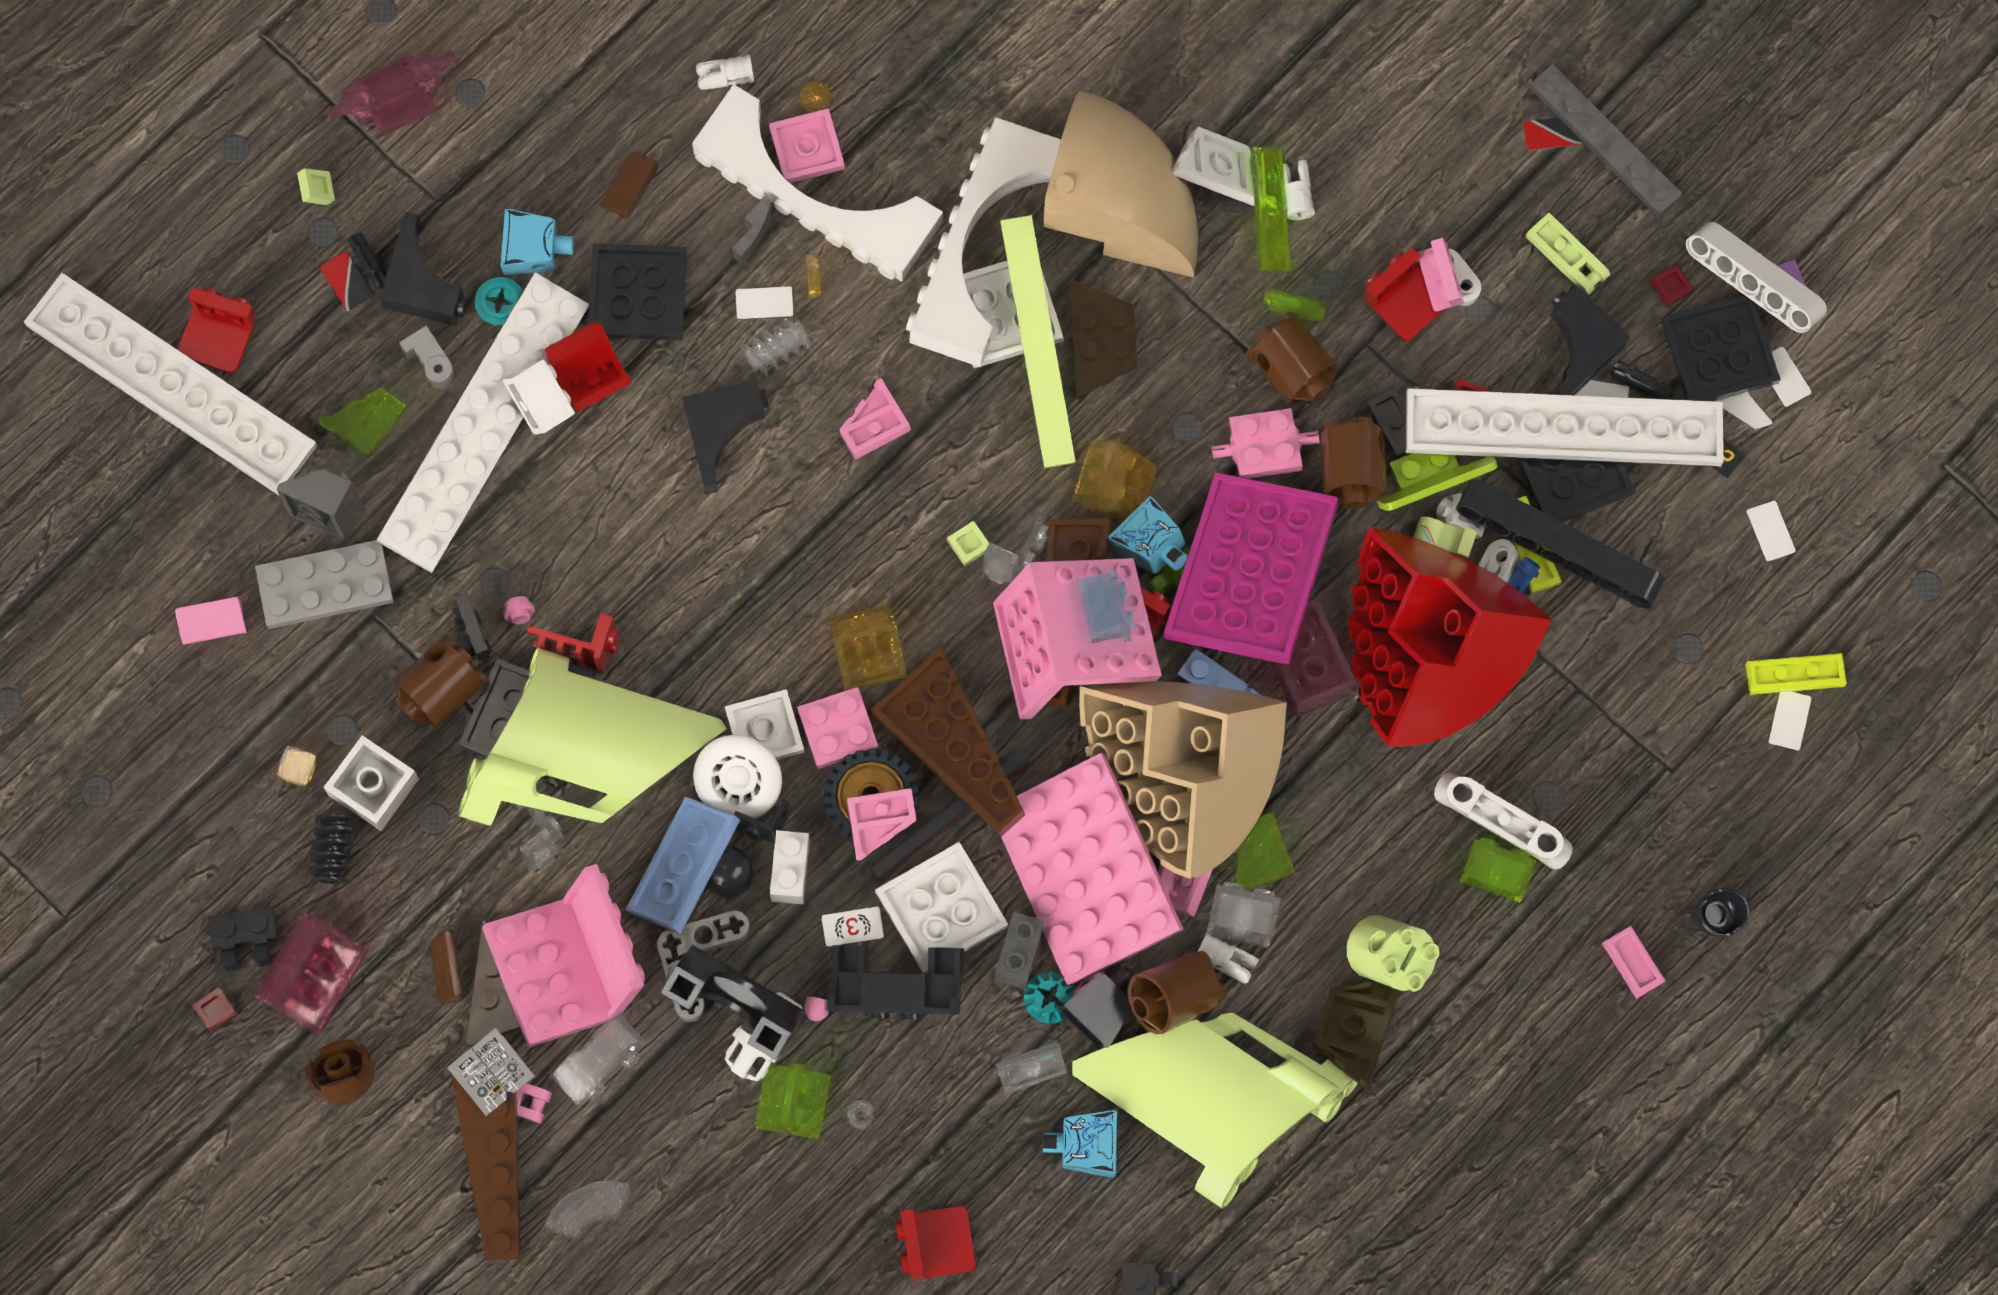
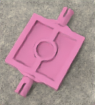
[1211,408,1320,479]

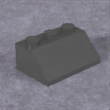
[276,469,364,542]

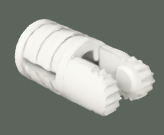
[696,54,754,90]
[1280,160,1315,220]
[1198,933,1258,984]

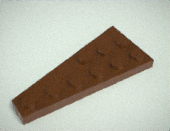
[871,647,1025,837]

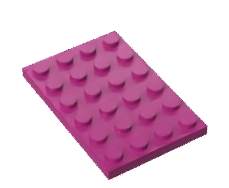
[1164,472,1339,665]

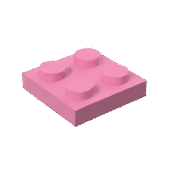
[769,108,845,183]
[797,687,878,769]

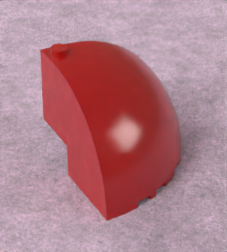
[1349,527,1551,747]

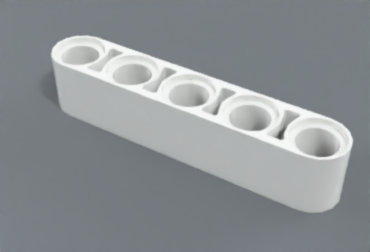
[1686,222,1827,333]

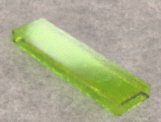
[1250,146,1291,273]

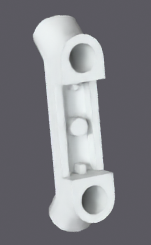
[1434,773,1573,869]

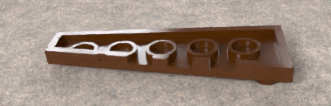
[1044,519,1113,707]
[450,1062,521,1260]

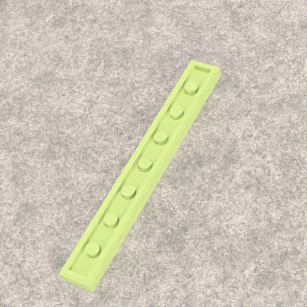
[1000,215,1076,469]

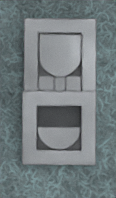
[732,196,772,266]

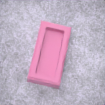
[1602,926,1665,999]

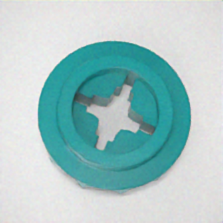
[475,277,523,327]
[1024,971,1074,1024]

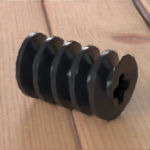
[308,814,355,884]

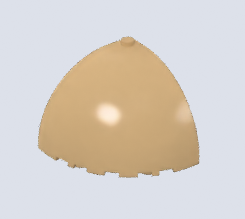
[1043,90,1198,278]
[1079,681,1287,879]

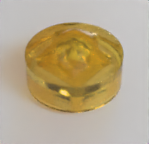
[800,82,831,113]

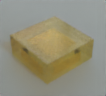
[276,746,318,788]

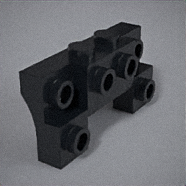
[828,945,964,1020]

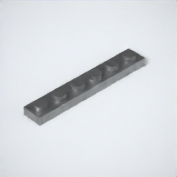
[1529,64,1682,218]

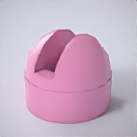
[804,996,830,1021]

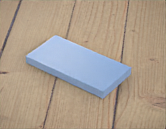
[625,796,740,934]

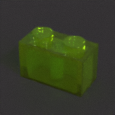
[1459,838,1536,903]

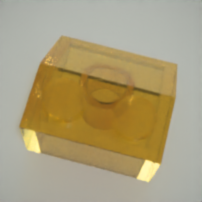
[828,605,907,691]

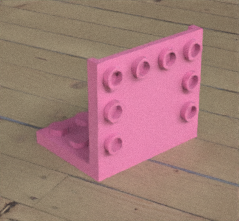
[993,558,1162,720]
[482,864,645,1048]

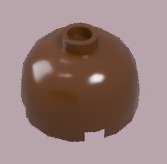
[305,1039,374,1105]

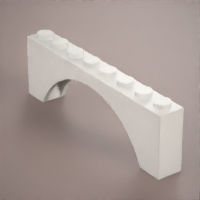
[692,84,943,282]
[906,117,1061,367]

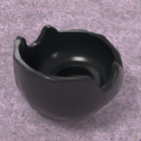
[707,845,753,898]
[1696,888,1750,937]

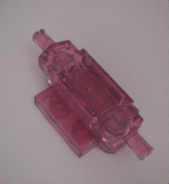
[327,51,457,137]

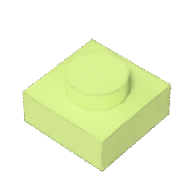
[297,168,335,205]
[947,521,991,566]

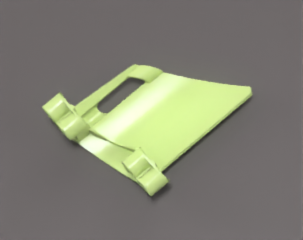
[458,648,726,826]
[1072,1013,1358,1209]

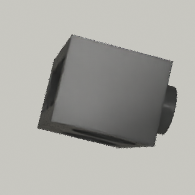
[995,912,1045,989]

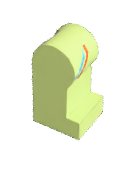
[1413,516,1477,560]

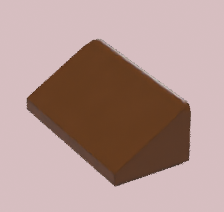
[600,153,659,220]
[430,932,464,1004]

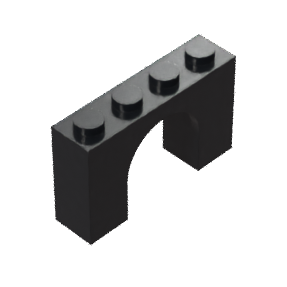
[661,945,805,1060]

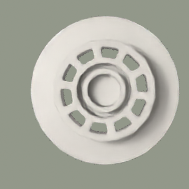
[693,735,782,819]

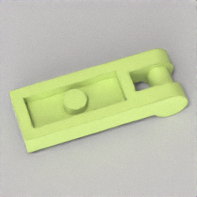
[1526,213,1610,296]

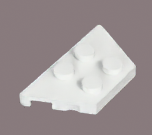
[1172,127,1275,211]

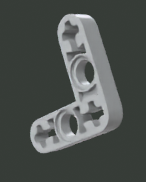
[657,911,750,1022]

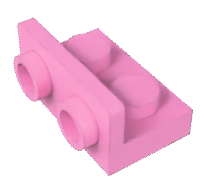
[1418,238,1465,312]

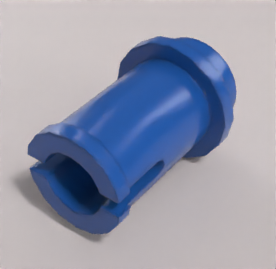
[1508,557,1540,594]

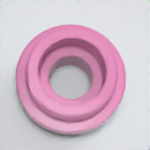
[503,596,535,625]

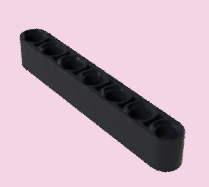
[1456,479,1664,609]

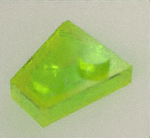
[1263,288,1328,322]
[319,387,407,458]
[1234,812,1295,895]

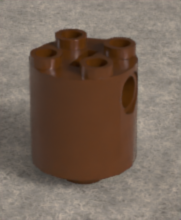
[1246,312,1338,406]
[1321,417,1387,509]
[393,634,489,728]
[1128,950,1225,1035]

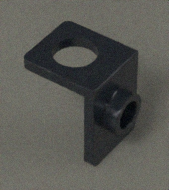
[733,799,791,844]

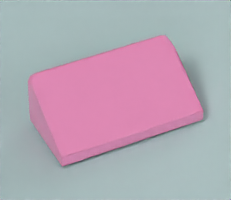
[175,597,246,645]

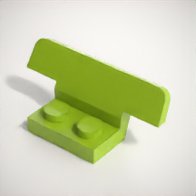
[1376,453,1498,511]

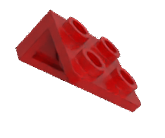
[1363,248,1446,342]
[177,287,258,373]
[545,321,632,413]
[895,1206,976,1281]

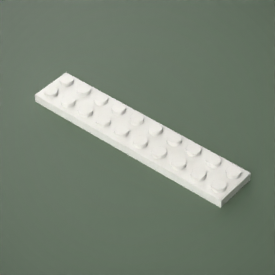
[376,272,589,573]
[24,273,317,495]
[1406,389,1723,466]

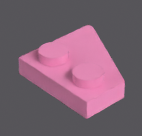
[839,379,911,460]
[847,788,916,860]

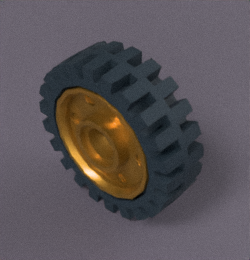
[823,749,919,847]

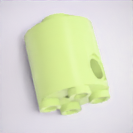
[1347,915,1439,991]

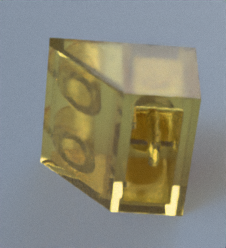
[1072,441,1159,521]

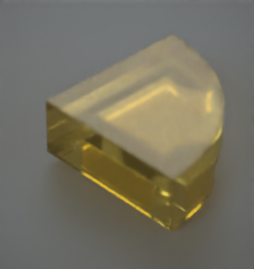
[806,254,822,298]

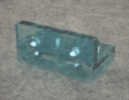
[1077,571,1135,643]

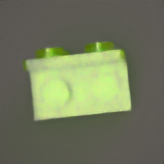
[755,1063,831,1139]

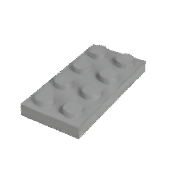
[255,540,394,629]

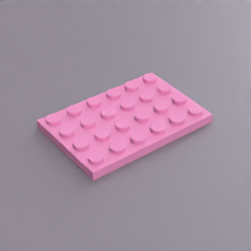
[1002,753,1184,986]

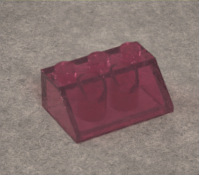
[253,912,369,1035]

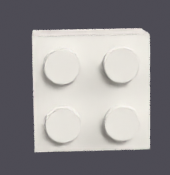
[324,736,419,831]

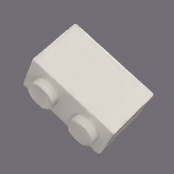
[502,359,575,434]
[770,830,810,904]

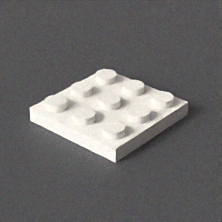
[963,261,1064,368]
[875,842,1008,973]

